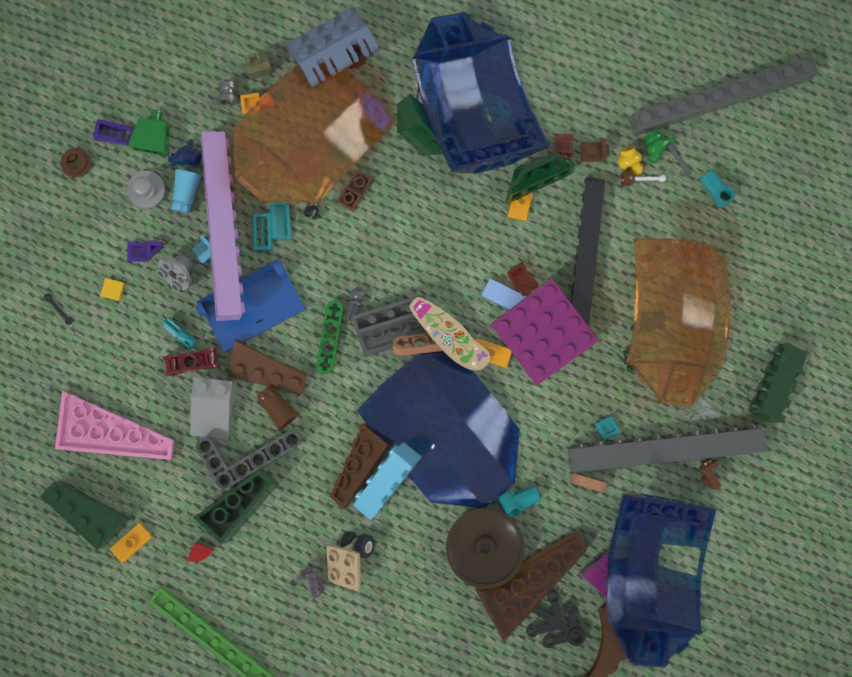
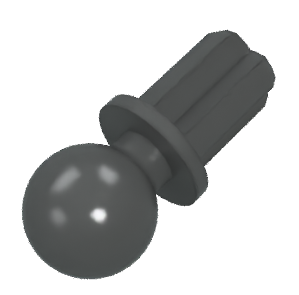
[346,287,366,322]

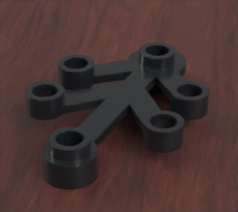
[526,591,586,648]

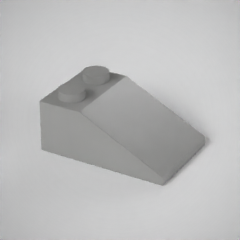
[190,377,236,440]

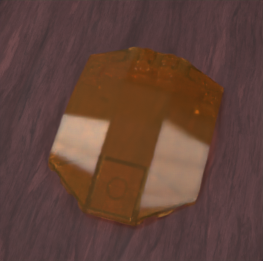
[233,60,395,204]
[625,238,730,407]

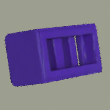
[93,119,135,146]

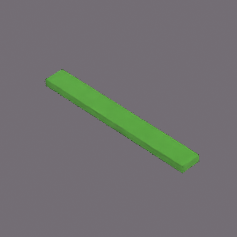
[148,585,277,677]

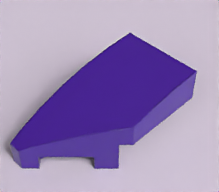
[127,241,164,262]

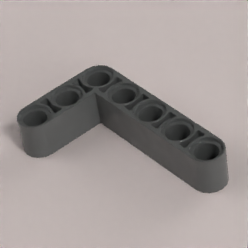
[196,431,303,489]

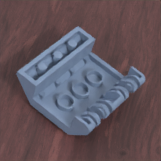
[286,7,379,87]

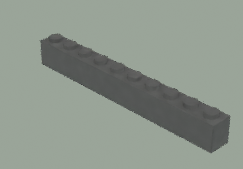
[629,56,818,137]
[568,425,768,472]

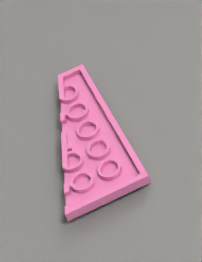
[55,391,175,460]

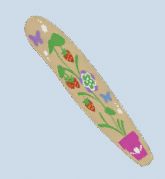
[410,297,490,370]

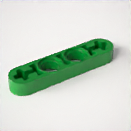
[316,300,344,374]

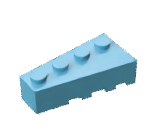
[353,442,422,520]

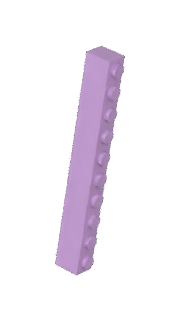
[201,132,245,321]

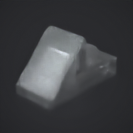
[681,389,721,420]

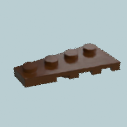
[228,339,307,394]
[330,423,391,509]

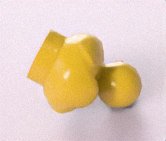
[618,146,644,176]

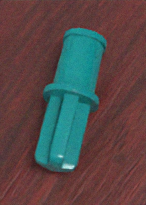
[162,317,198,350]

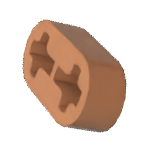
[570,473,608,493]

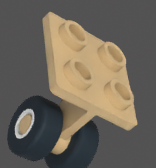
[327,532,375,591]

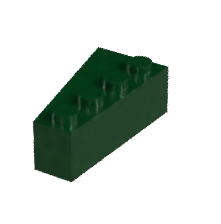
[749,343,808,423]
[193,470,279,544]
[40,480,131,550]

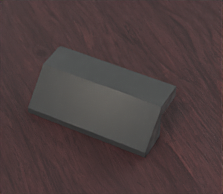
[351,294,427,357]

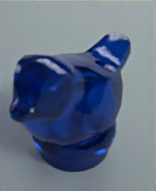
[168,138,202,167]

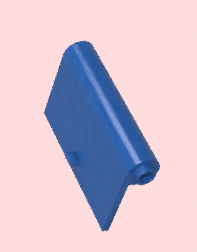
[195,259,306,353]

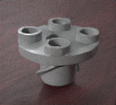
[127,171,166,209]
[156,255,193,292]

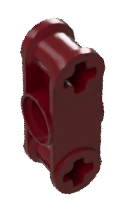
[162,348,220,376]

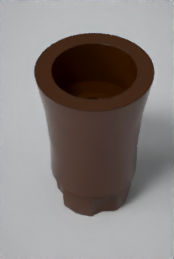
[257,386,300,431]

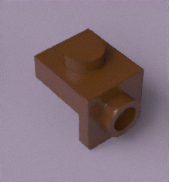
[698,458,721,490]

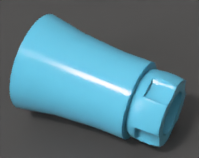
[172,170,202,213]

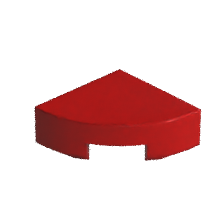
[187,542,214,562]

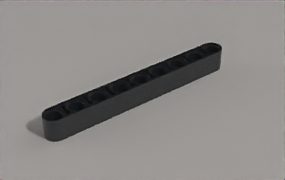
[570,177,605,326]

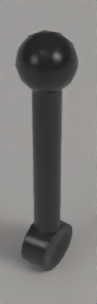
[44,294,73,325]

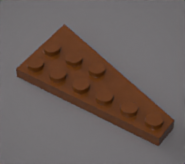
[475,531,588,643]

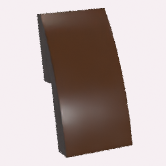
[337,169,374,211]

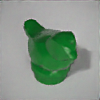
[645,130,677,164]

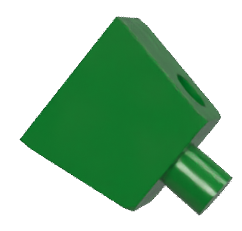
[128,109,170,156]

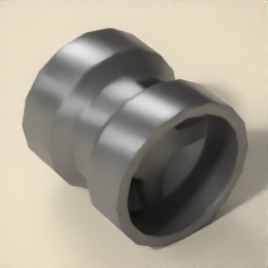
[218,81,238,105]

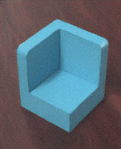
[192,235,211,266]

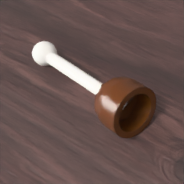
[620,171,666,187]

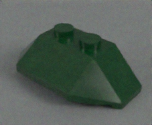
[397,93,465,156]
[505,153,575,204]

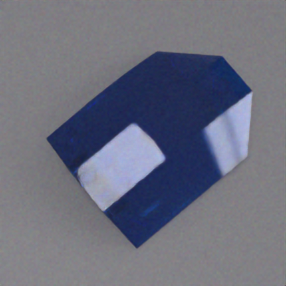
[412,12,549,174]
[357,351,520,508]
[606,493,716,668]

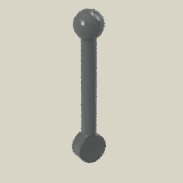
[667,143,692,176]

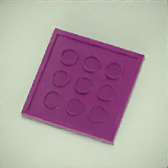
[491,278,599,386]

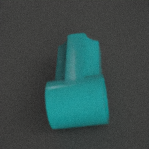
[699,170,735,208]
[498,485,541,518]

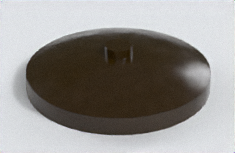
[446,508,525,589]

